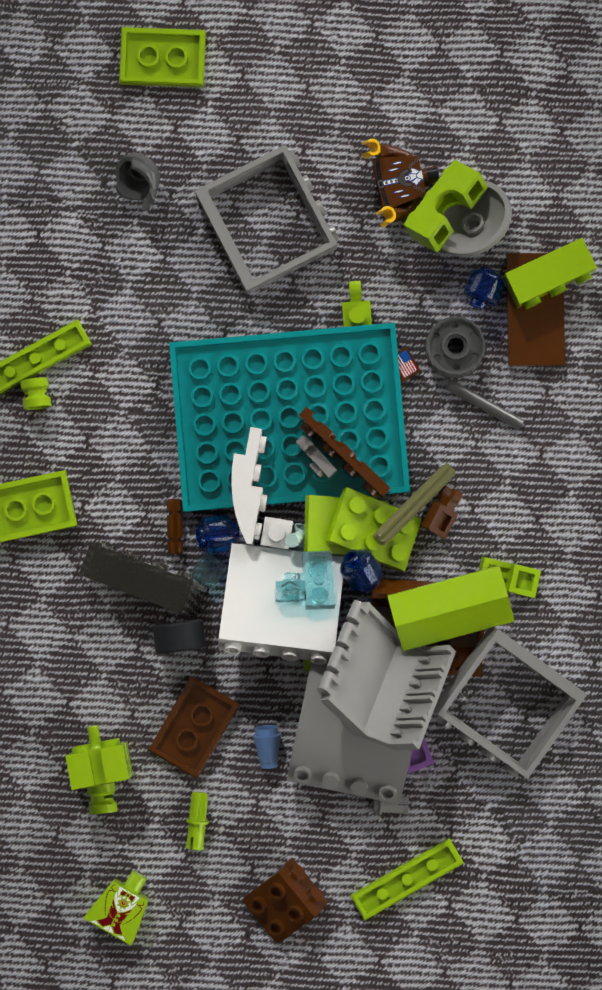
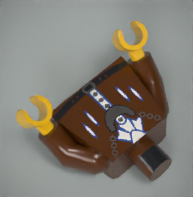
[362,139,440,227]

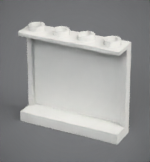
[218,543,345,665]

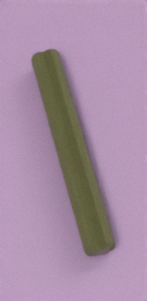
[373,464,456,546]

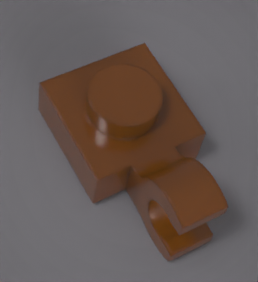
[421,485,462,539]

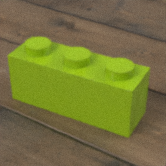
[503,237,597,309]

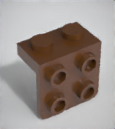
[243,857,328,943]

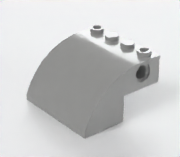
[286,662,412,805]

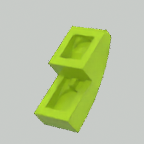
[478,557,541,598]

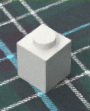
[260,517,294,550]

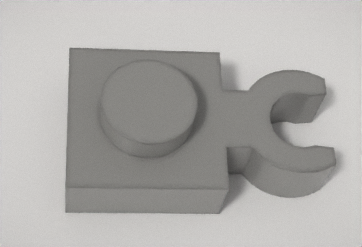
[296,434,337,480]

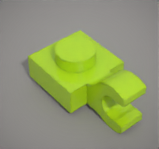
[342,281,372,327]

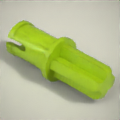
[186,791,209,850]

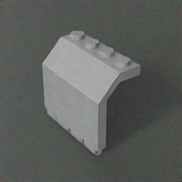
[317,600,456,751]

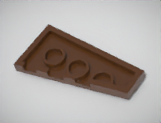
[299,406,391,498]

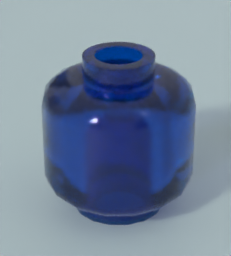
[464,266,505,310]
[195,514,239,554]
[340,549,383,592]

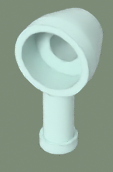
[285,523,305,552]

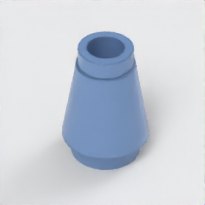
[253,725,281,769]

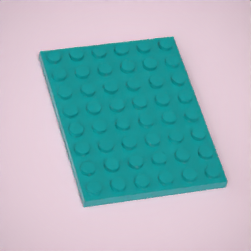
[169,323,410,512]

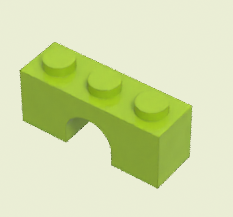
[403,159,488,253]

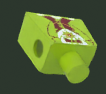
[83,870,149,945]

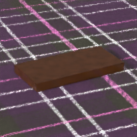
[506,253,565,367]

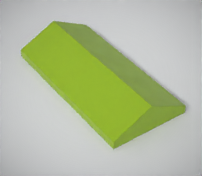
[388,565,515,651]

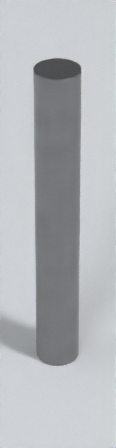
[445,379,524,430]

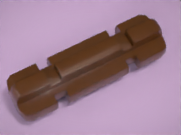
[167,499,183,554]

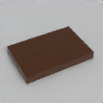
[148,676,241,779]

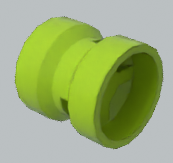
[20,377,52,410]
[87,782,118,814]

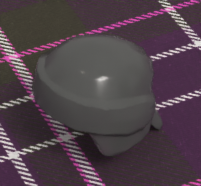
[116,152,161,210]

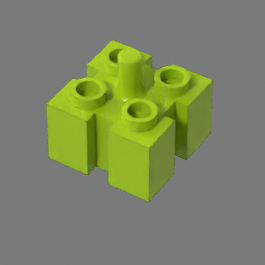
[65,725,133,790]

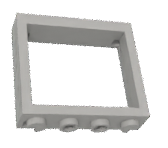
[195,145,339,295]
[434,627,587,779]

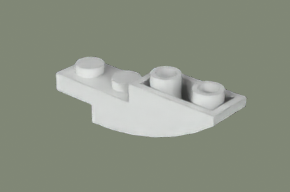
[231,427,268,545]

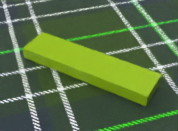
[0,319,92,395]
[350,838,464,921]

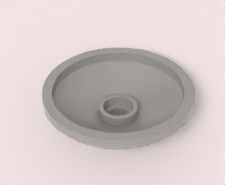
[441,181,512,257]

